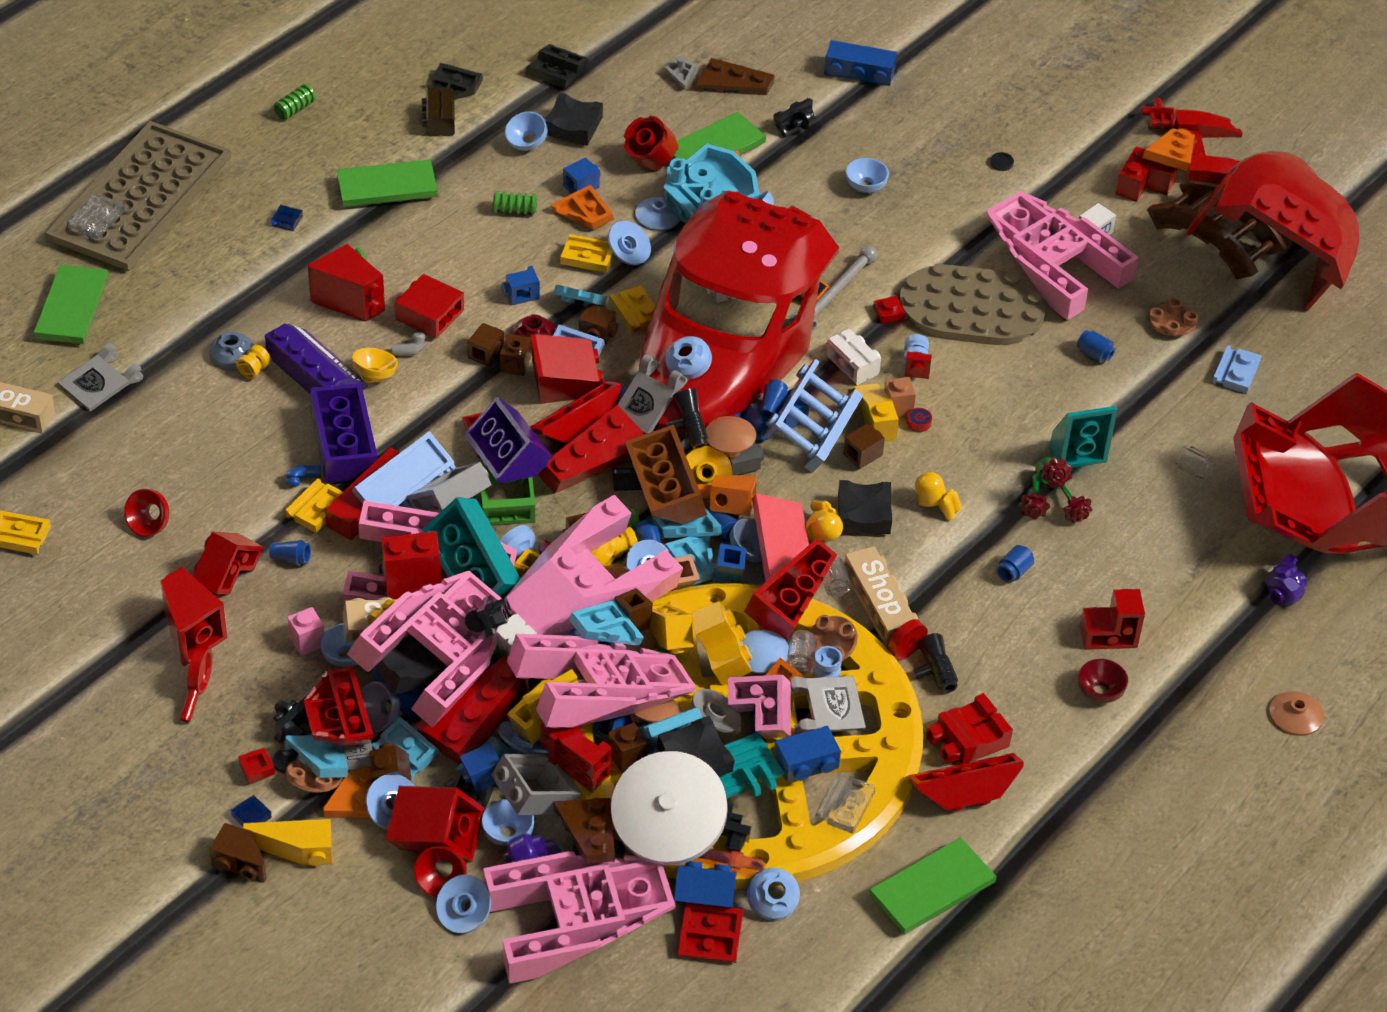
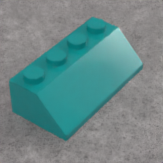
[422,497,521,598]

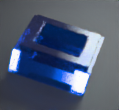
[271,205,303,231]
[231,795,272,826]

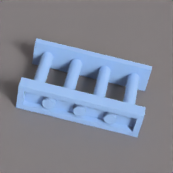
[764,359,863,473]

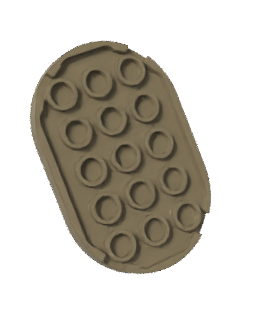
[900,263,1046,345]

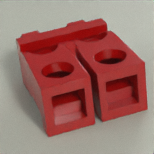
[926,693,1013,764]
[540,722,612,793]

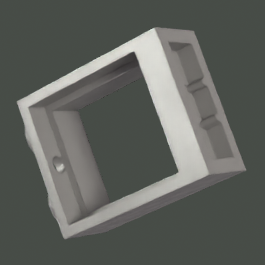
[407,462,492,513]
[491,754,582,815]

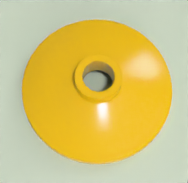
[686,446,732,485]

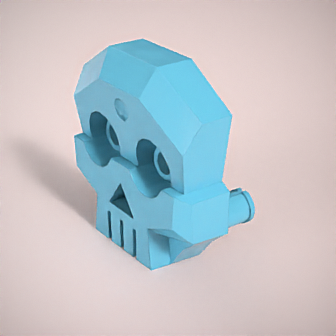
[664,144,760,224]

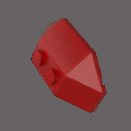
[530,381,622,444]
[304,667,373,748]
[908,753,1024,811]

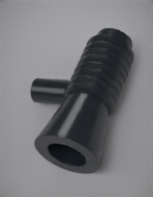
[666,388,708,449]
[913,633,958,693]

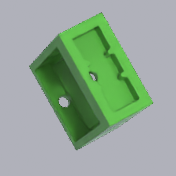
[480,462,535,525]

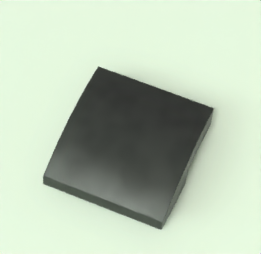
[526,44,589,89]

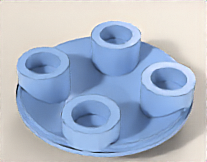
[743,630,789,676]

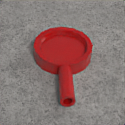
[180,646,213,723]

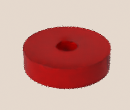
[888,619,928,660]

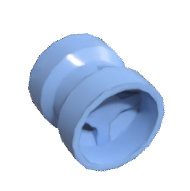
[904,334,929,365]
[813,646,842,678]

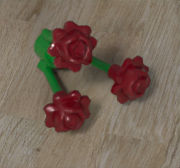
[1018,457,1093,523]

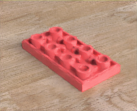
[752,493,809,582]

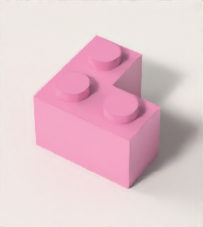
[728,675,791,738]

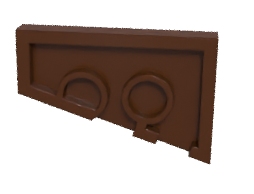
[695,58,775,95]
[553,798,615,863]

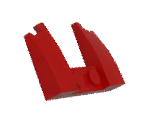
[1174,109,1243,184]

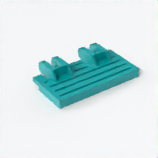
[719,733,785,799]

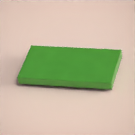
[672,111,766,160]
[337,159,438,207]
[34,264,109,344]
[869,837,996,935]

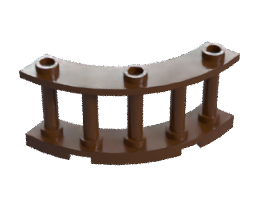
[1147,181,1288,280]

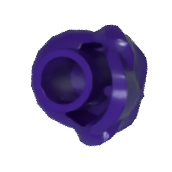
[1265,554,1307,607]
[504,833,562,863]

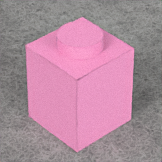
[287,607,324,656]

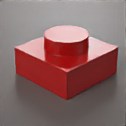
[873,296,905,324]
[904,352,932,379]
[238,747,275,784]

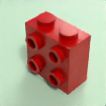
[394,274,464,339]

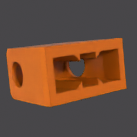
[697,475,757,516]

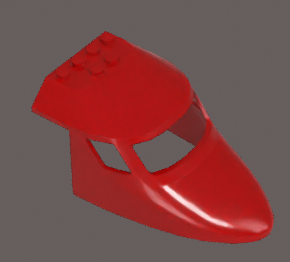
[1186,151,1360,311]
[639,190,839,432]
[1233,373,1387,554]

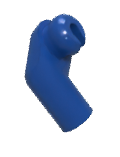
[285,465,321,486]

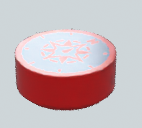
[906,408,932,432]

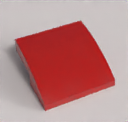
[678,902,743,963]

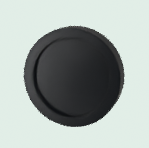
[990,152,1014,171]
[273,748,299,773]

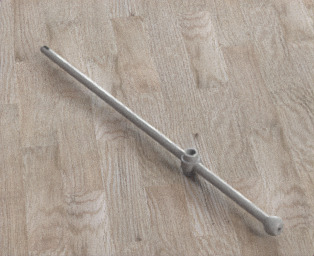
[681,246,878,452]

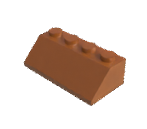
[625,424,707,524]

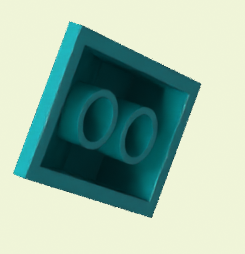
[1049,406,1118,468]

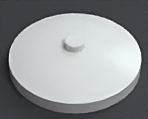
[611,751,727,865]

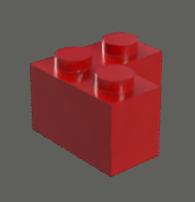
[1116,146,1178,202]
[193,531,264,594]
[1080,589,1145,650]

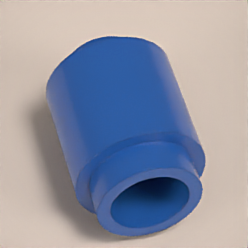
[1077,330,1115,363]
[744,403,775,441]
[997,545,1034,582]

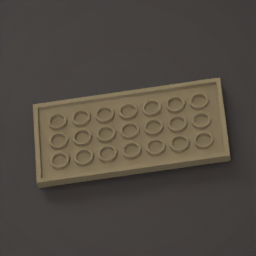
[45,121,231,271]

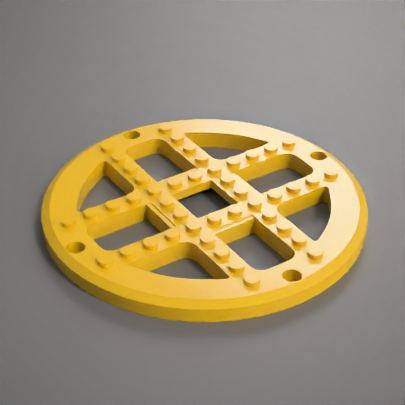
[558,583,923,889]

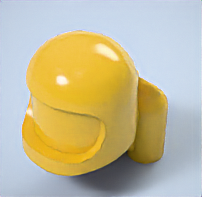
[914,472,962,520]
[806,501,843,542]

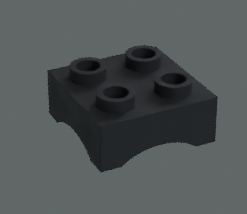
[545,93,603,146]
[838,480,892,534]
[374,635,447,694]
[657,716,735,777]

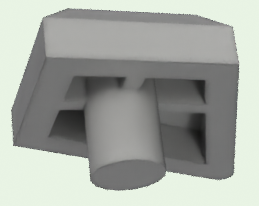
[665,56,696,89]

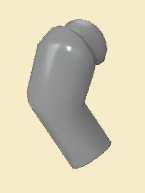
[392,332,426,356]

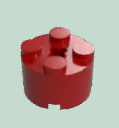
[623,115,679,171]

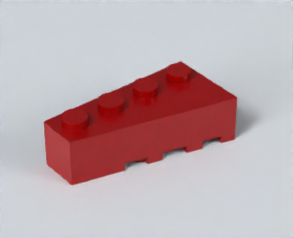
[538,405,645,494]
[744,538,837,642]
[415,656,527,765]

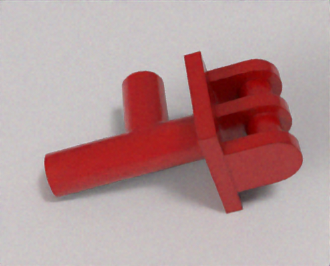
[1141,98,1175,129]

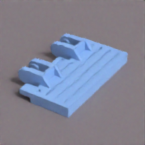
[352,431,456,508]

